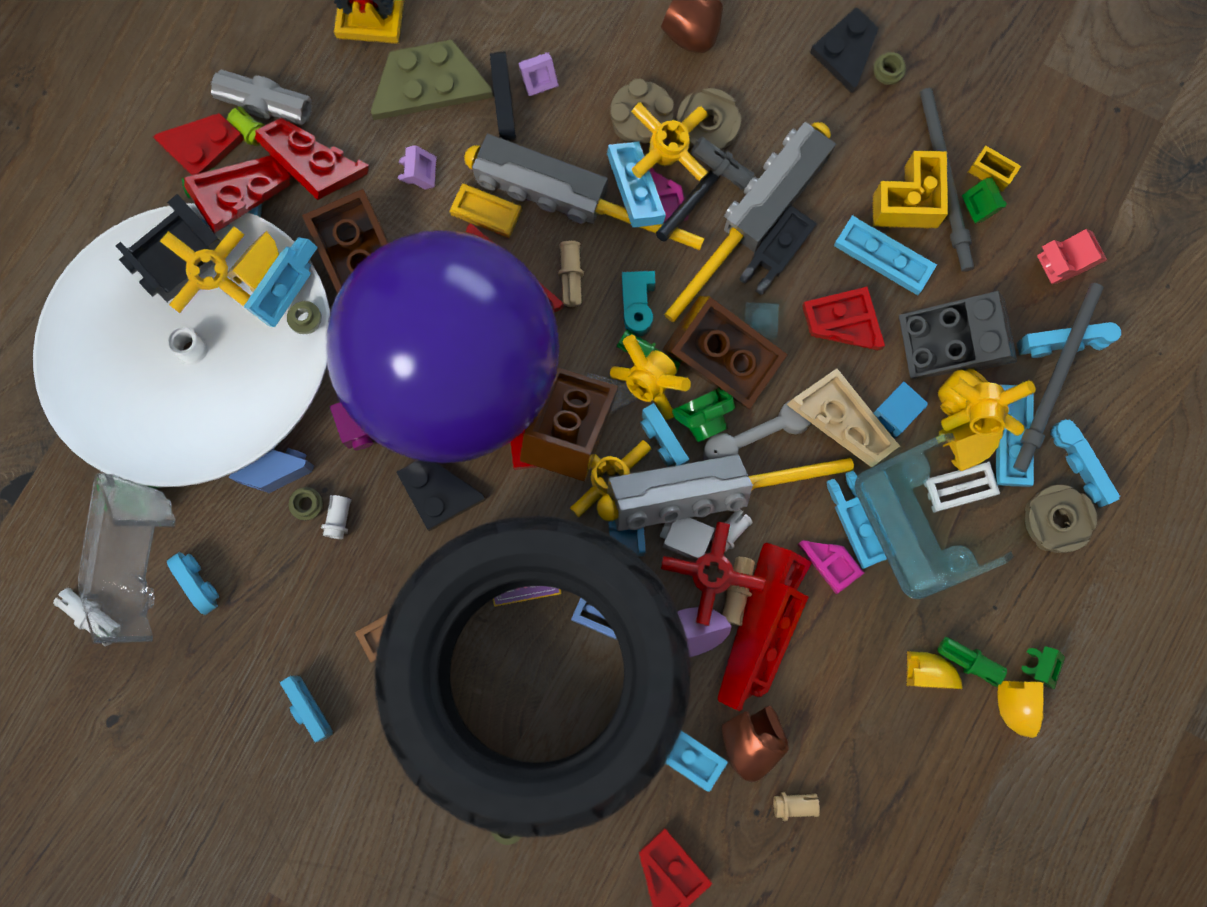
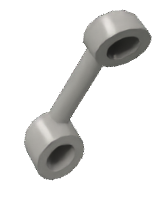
[703,400,811,461]

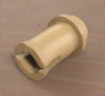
[773,792,819,821]

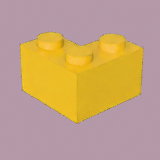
[873,151,948,228]

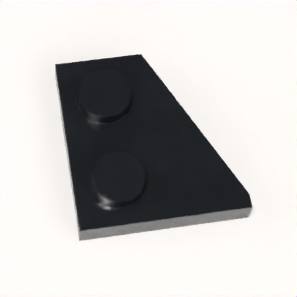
[810,7,879,94]
[396,460,486,531]

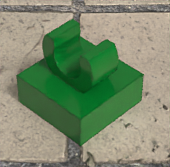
[961,177,1007,223]
[1021,646,1065,690]

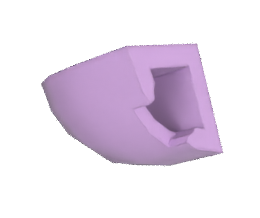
[677,607,732,657]

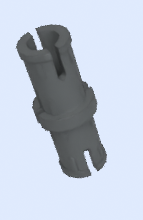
[690,136,754,190]

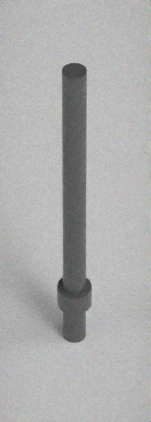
[920,88,975,272]
[1013,283,1104,473]

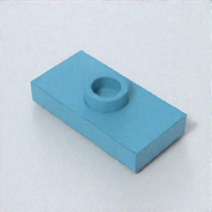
[280,676,333,743]

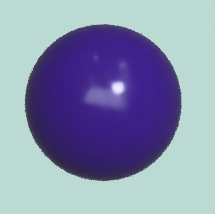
[326,230,559,463]

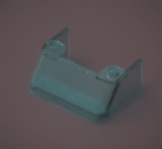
[855,433,1014,599]

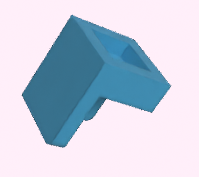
[873,381,928,439]
[609,520,646,557]

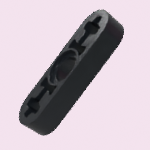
[490,51,516,141]

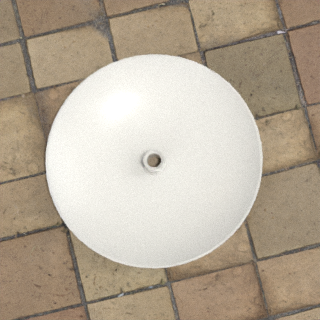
[33,203,330,487]

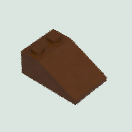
[302,189,389,294]
[662,296,788,409]
[520,367,618,481]

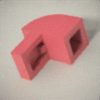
[1037,229,1107,284]

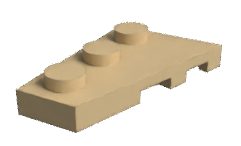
[787,369,900,467]

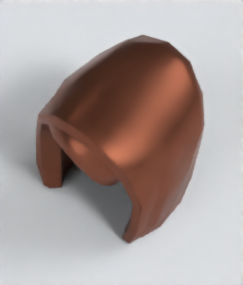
[661,0,723,53]
[721,706,789,782]

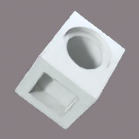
[660,518,715,561]

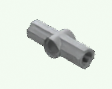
[211,69,312,125]

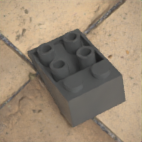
[899,291,1017,379]

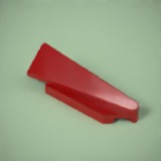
[717,543,812,711]

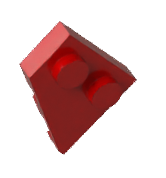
[153,113,244,176]

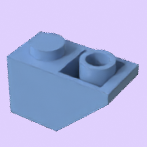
[229,447,314,493]

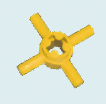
[631,102,708,181]
[160,226,251,313]
[610,335,691,420]
[941,376,1036,436]
[570,440,652,518]

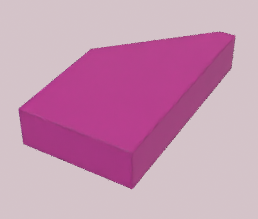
[650,168,689,223]
[797,540,864,594]

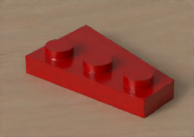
[255,118,369,200]
[184,155,291,234]

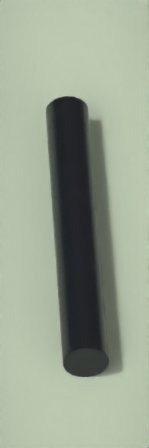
[656,170,720,242]

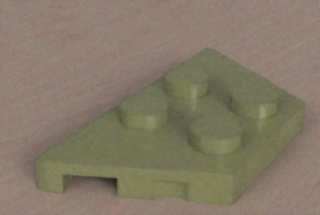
[371,40,493,120]

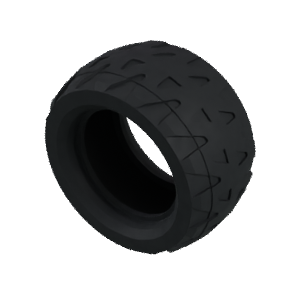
[375,516,691,837]

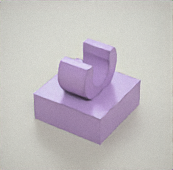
[518,53,559,96]
[398,145,436,189]

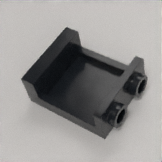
[115,194,221,303]

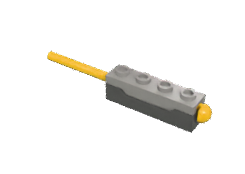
[664,122,836,322]
[464,134,705,250]
[597,454,854,531]

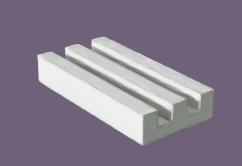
[923,462,1000,513]

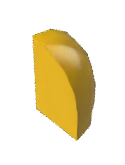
[227,231,279,292]
[938,422,1003,471]
[907,651,962,689]
[998,681,1044,738]

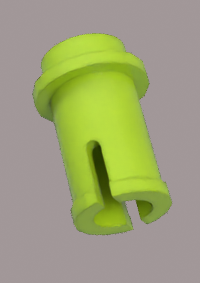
[227,106,265,146]

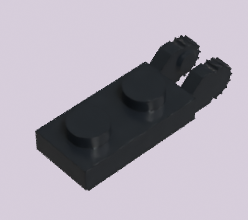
[739,205,817,295]

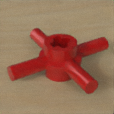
[661,522,765,626]

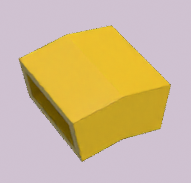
[968,145,1021,192]

